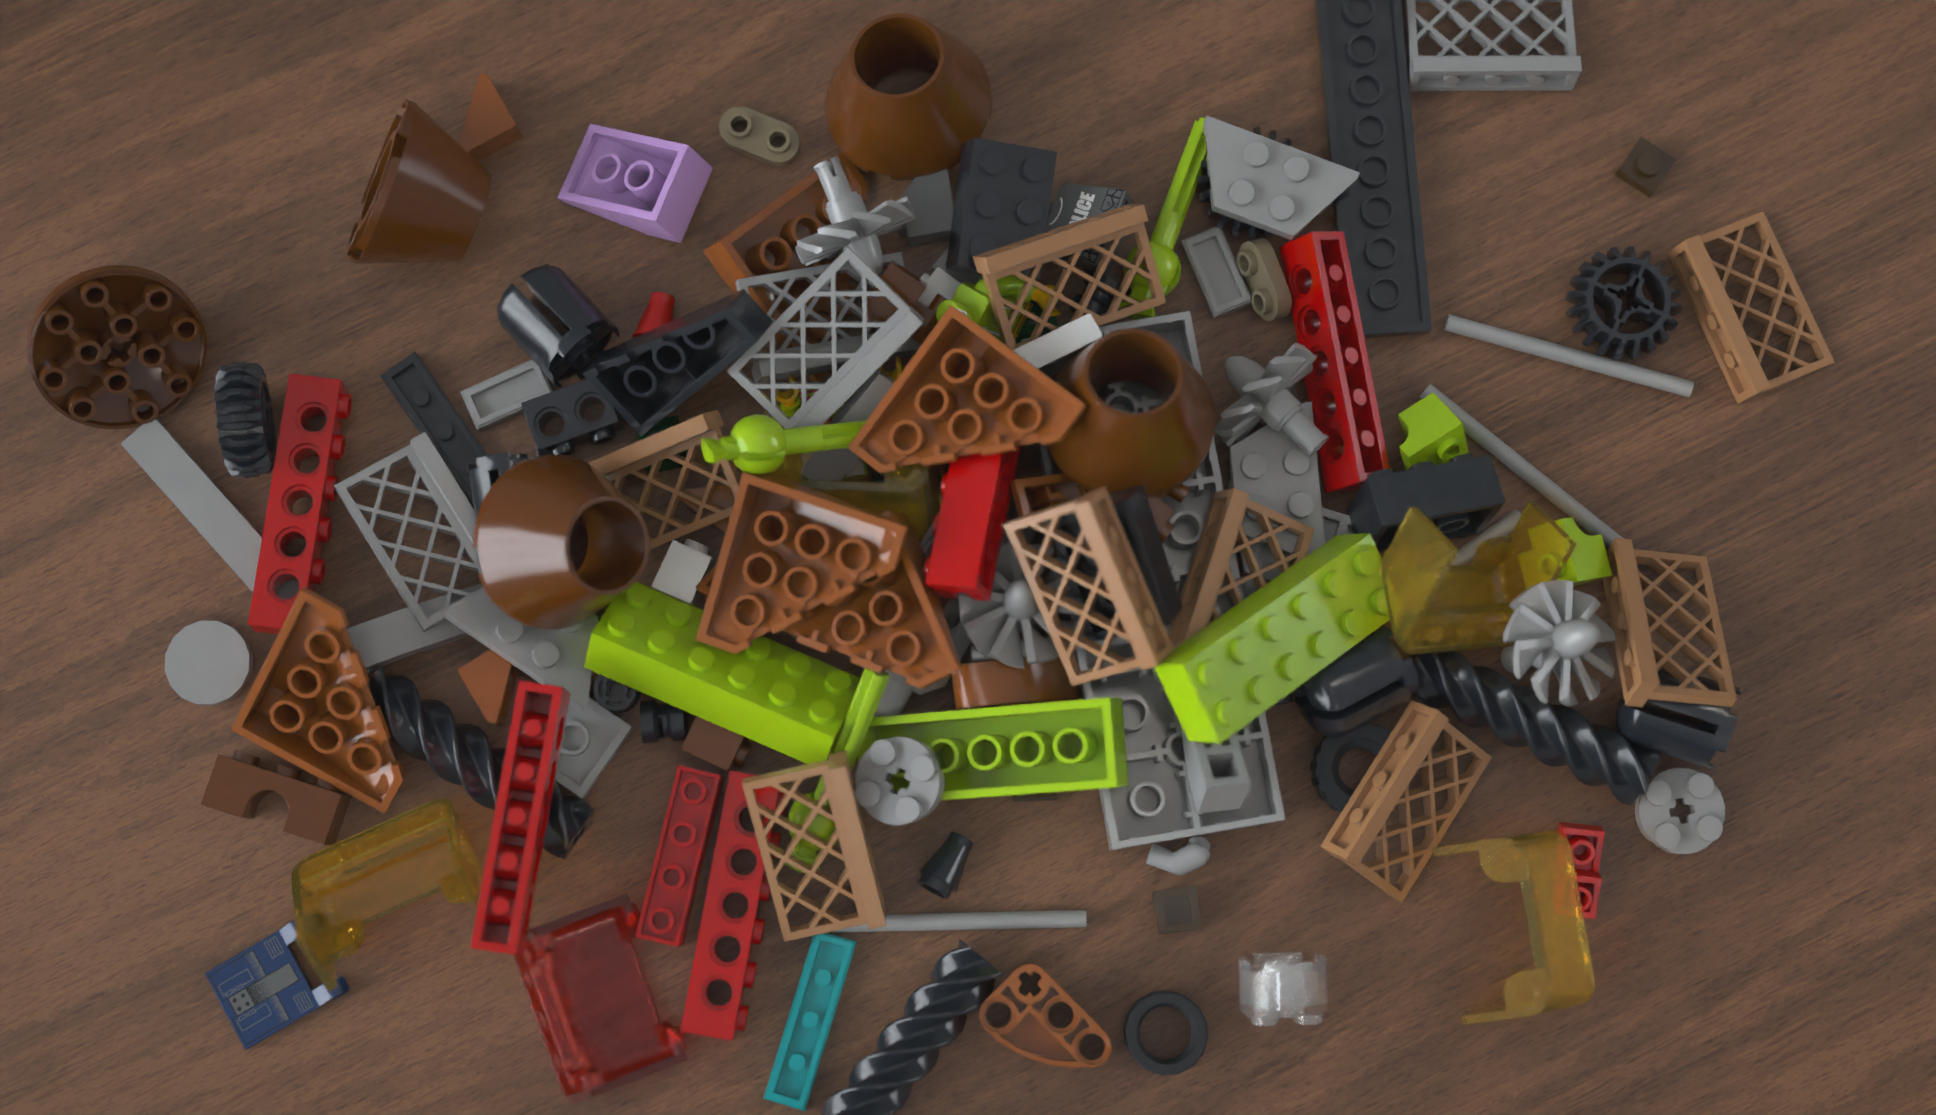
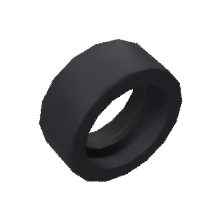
[1123,990,1208,1076]

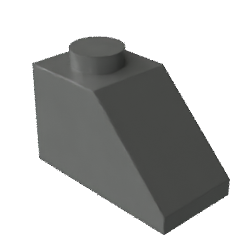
[898,168,954,248]

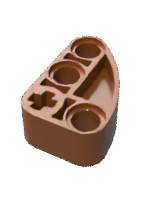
[952,657,1080,710]
[979,962,1112,1068]

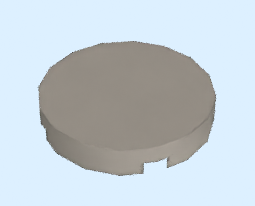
[164,620,254,706]

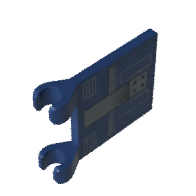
[205,916,349,1050]

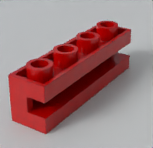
[924,446,1020,602]
[635,765,725,947]

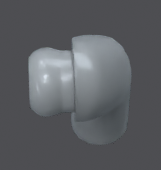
[1146,836,1210,876]

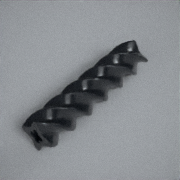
[1411,637,1661,806]
[368,665,594,859]
[822,938,1004,1115]

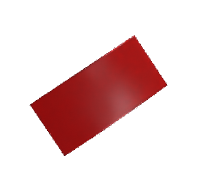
[1551,822,1605,919]

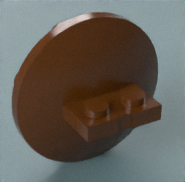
[26,265,207,429]

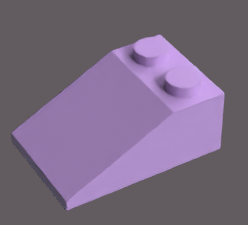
[557,124,713,243]

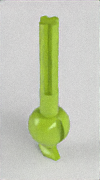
[1119,118,1207,320]
[701,414,867,476]
[778,668,890,873]

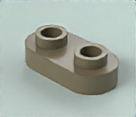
[719,106,800,167]
[1237,238,1292,322]

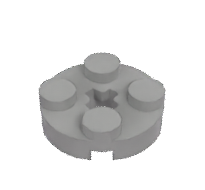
[855,737,945,825]
[1635,768,1725,854]

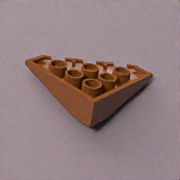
[702,152,868,382]
[847,305,1088,474]
[696,472,909,654]
[769,509,962,689]
[230,587,406,814]

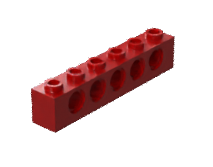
[1279,231,1390,493]
[248,373,352,634]
[470,680,571,956]
[680,770,788,1041]

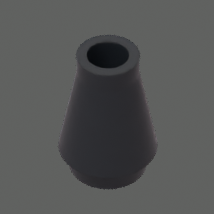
[918,831,974,899]

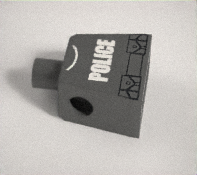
[1046,183,1135,276]

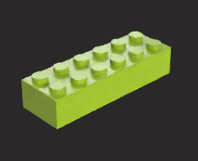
[1154,533,1404,743]
[584,582,861,764]
[858,697,1129,800]

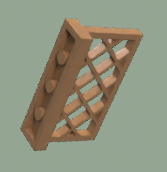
[973,204,1166,350]
[1667,211,1835,404]
[580,409,741,550]
[1003,487,1174,686]
[1168,488,1315,649]
[1603,538,1737,707]
[1320,700,1492,903]
[742,750,886,942]

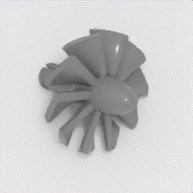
[795,156,916,281]
[1214,343,1329,457]
[959,542,1079,668]
[1501,580,1616,707]

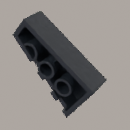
[582,289,773,437]

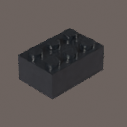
[946,137,1057,281]
[1346,454,1505,554]
[1047,484,1183,642]

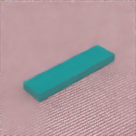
[763,933,857,1111]

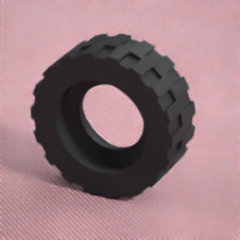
[1310,722,1391,813]

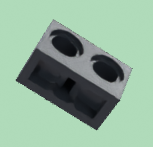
[521,379,624,456]

